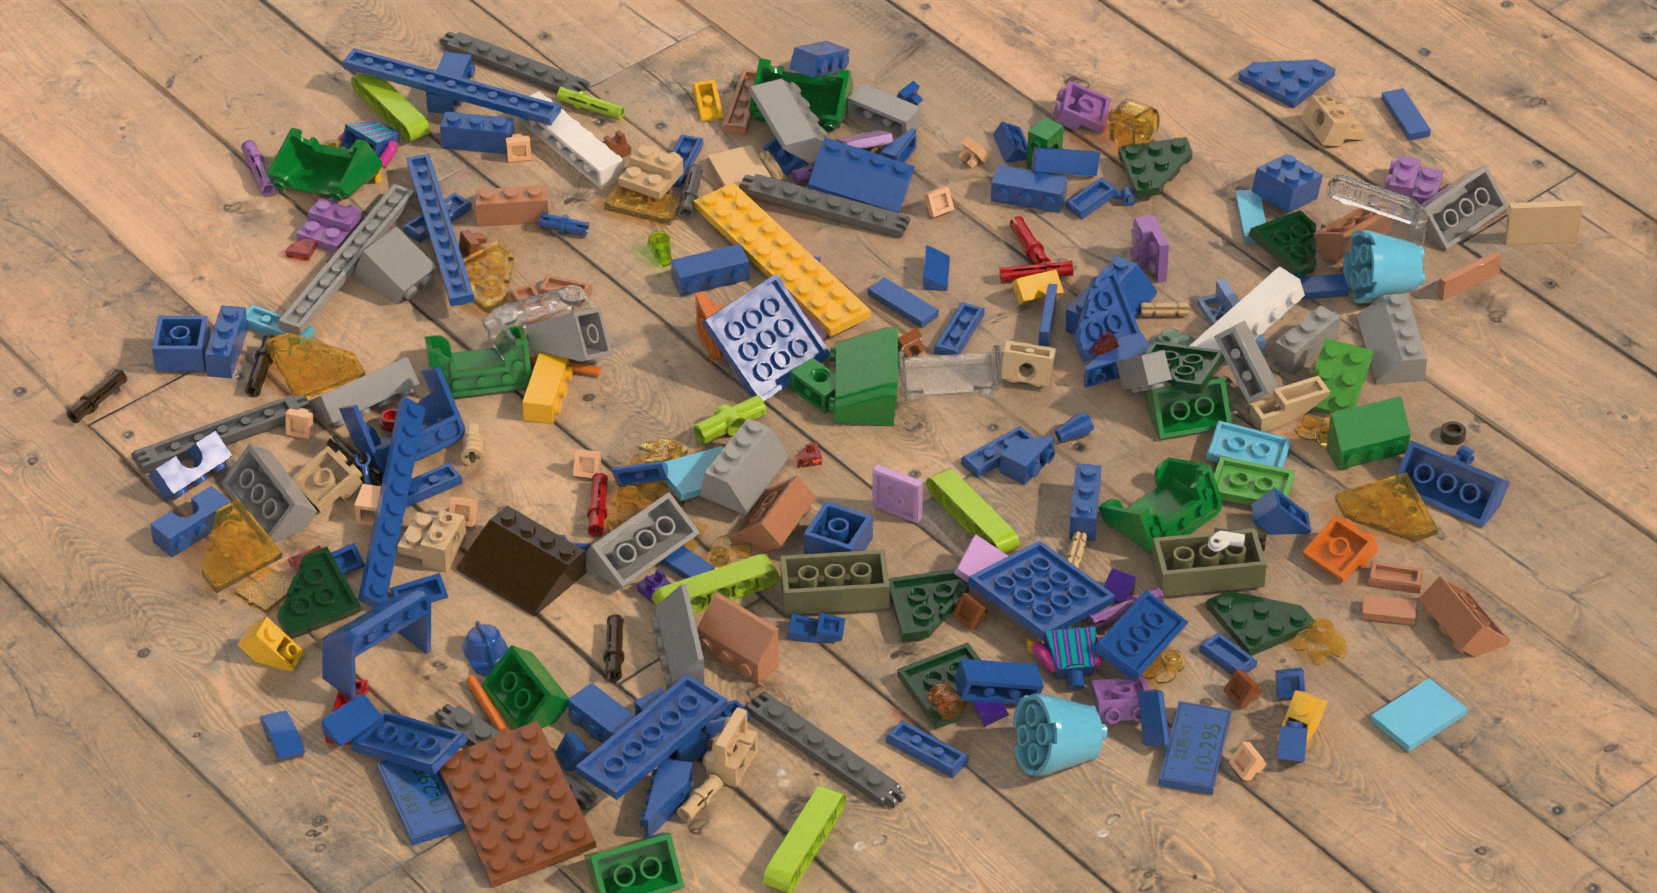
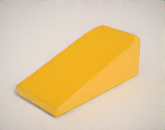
[692,80,724,122]
[1011,270,1064,306]

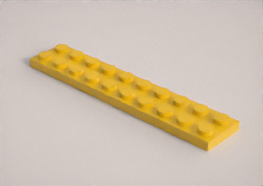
[694,183,871,337]

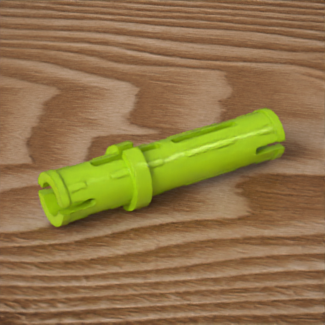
[556,87,625,120]

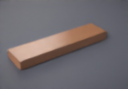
[723,69,757,135]

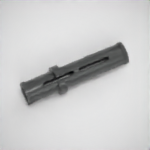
[678,164,703,219]

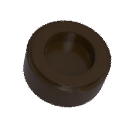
[1440,421,1466,445]

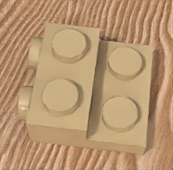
[618,144,683,200]
[292,446,364,513]

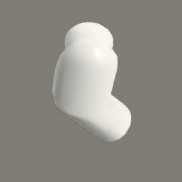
[1208,531,1245,551]

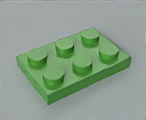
[1311,338,1374,414]
[1214,456,1295,506]

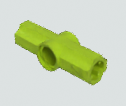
[693,395,767,445]

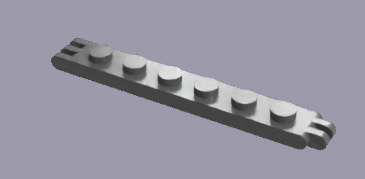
[440,32,590,93]
[739,174,911,238]
[131,395,312,474]
[744,691,906,808]
[435,704,597,812]

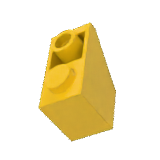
[238,617,305,671]
[1276,690,1328,744]

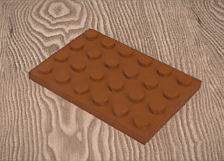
[439,721,597,888]

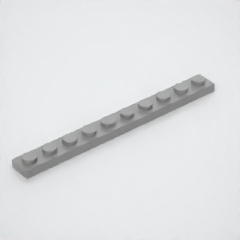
[278,184,415,335]

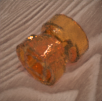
[927,682,964,720]

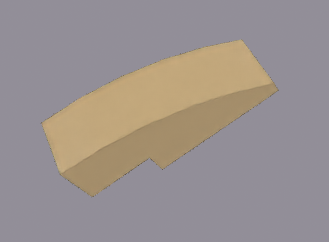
[1250,376,1330,432]

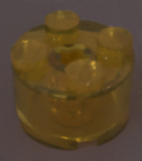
[1108,98,1160,146]

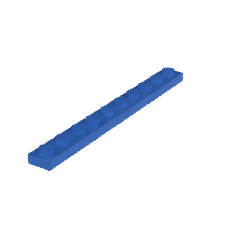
[343,48,561,126]
[406,154,475,306]
[358,396,426,608]

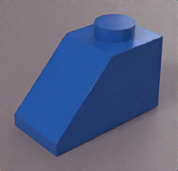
[1251,488,1311,535]

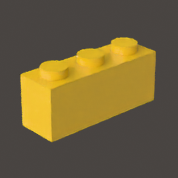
[522,352,573,424]

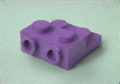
[1053,80,1111,133]
[1385,156,1443,205]
[296,198,362,253]
[1130,214,1169,283]
[1091,677,1149,724]

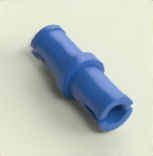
[539,212,589,237]

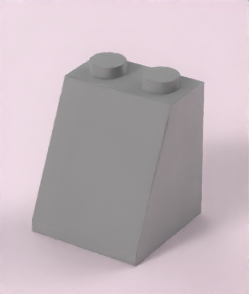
[352,227,437,304]
[526,307,612,362]

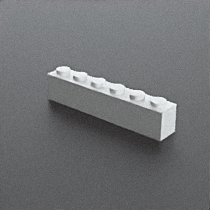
[518,92,624,189]
[1190,266,1305,379]

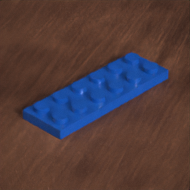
[576,674,728,800]

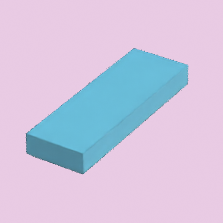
[1235,190,1266,243]
[246,304,315,348]

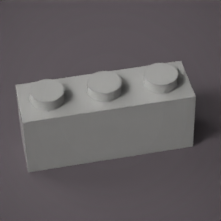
[848,84,921,137]
[1273,305,1340,375]
[1214,320,1279,403]
[1116,350,1172,393]

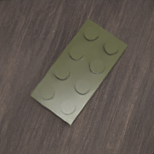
[1152,528,1267,597]
[780,550,890,615]

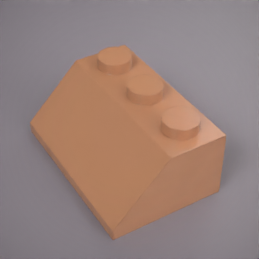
[475,185,548,227]
[1313,204,1397,263]
[730,475,816,553]
[1419,576,1510,657]
[697,592,779,683]

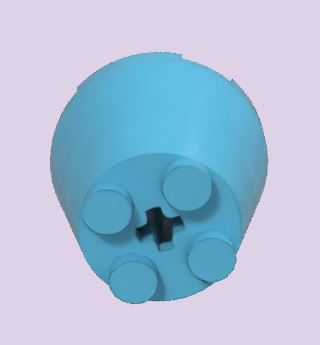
[1343,230,1425,303]
[1012,693,1107,776]

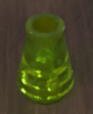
[647,231,672,267]

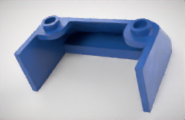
[339,366,465,473]
[322,590,432,700]

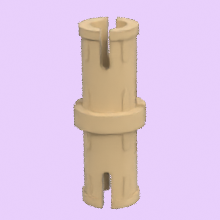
[677,774,723,822]

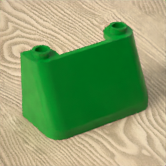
[749,58,853,131]
[266,128,383,201]
[424,325,531,398]
[829,327,898,427]
[1098,457,1222,554]

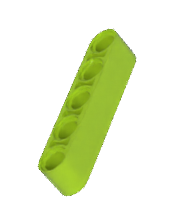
[351,73,430,143]
[926,468,1020,554]
[652,554,780,614]
[763,785,846,893]

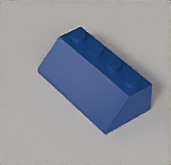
[808,137,915,213]
[1065,255,1157,335]
[1391,440,1510,527]

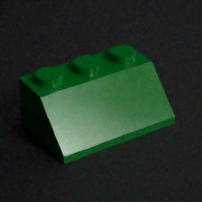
[1145,378,1232,439]
[1327,396,1411,470]
[481,645,569,730]
[584,832,685,893]

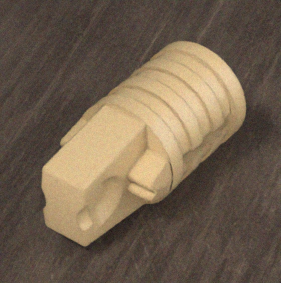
[461,424,485,466]

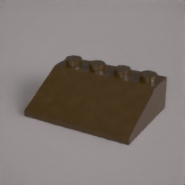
[457,505,587,616]

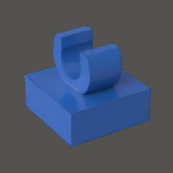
[897,81,923,106]
[1275,667,1305,699]
[555,733,591,772]

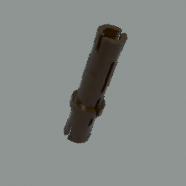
[245,334,279,397]
[67,369,127,423]
[326,436,384,486]
[603,614,625,682]

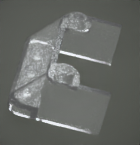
[1321,174,1428,247]
[482,285,597,360]
[898,345,1002,401]

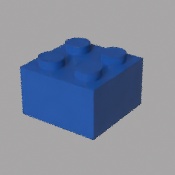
[1252,154,1323,213]
[152,316,210,371]
[804,501,873,554]

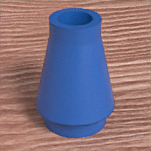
[1054,412,1094,443]

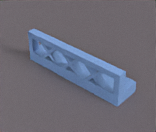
[1197,279,1266,356]

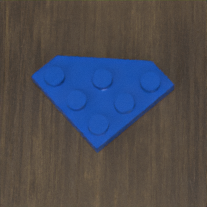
[1238,59,1335,108]
[1074,269,1140,362]

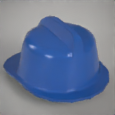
[462,621,509,677]

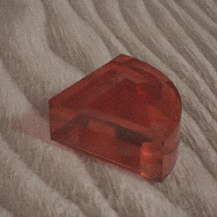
[285,239,317,261]
[1093,331,1119,356]
[797,441,822,468]
[288,545,321,567]

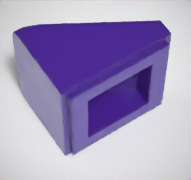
[1104,569,1136,604]
[972,701,1009,727]

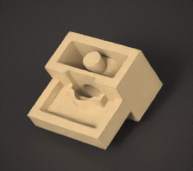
[1301,95,1367,146]
[1000,340,1057,387]
[397,510,467,572]
[703,707,758,788]

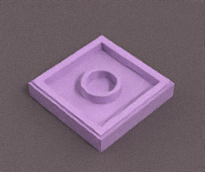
[835,130,893,149]
[872,464,923,524]
[954,534,1008,582]

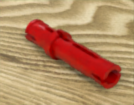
[1009,216,1051,264]
[999,261,1073,283]
[587,473,608,537]

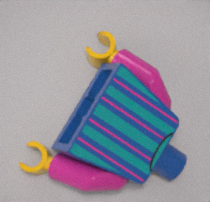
[327,121,400,184]
[1026,626,1107,691]

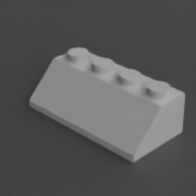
[748,79,828,163]
[1407,166,1509,250]
[1356,293,1427,385]
[309,357,420,427]
[700,418,789,515]
[221,444,317,545]
[586,492,700,589]
[652,584,705,690]

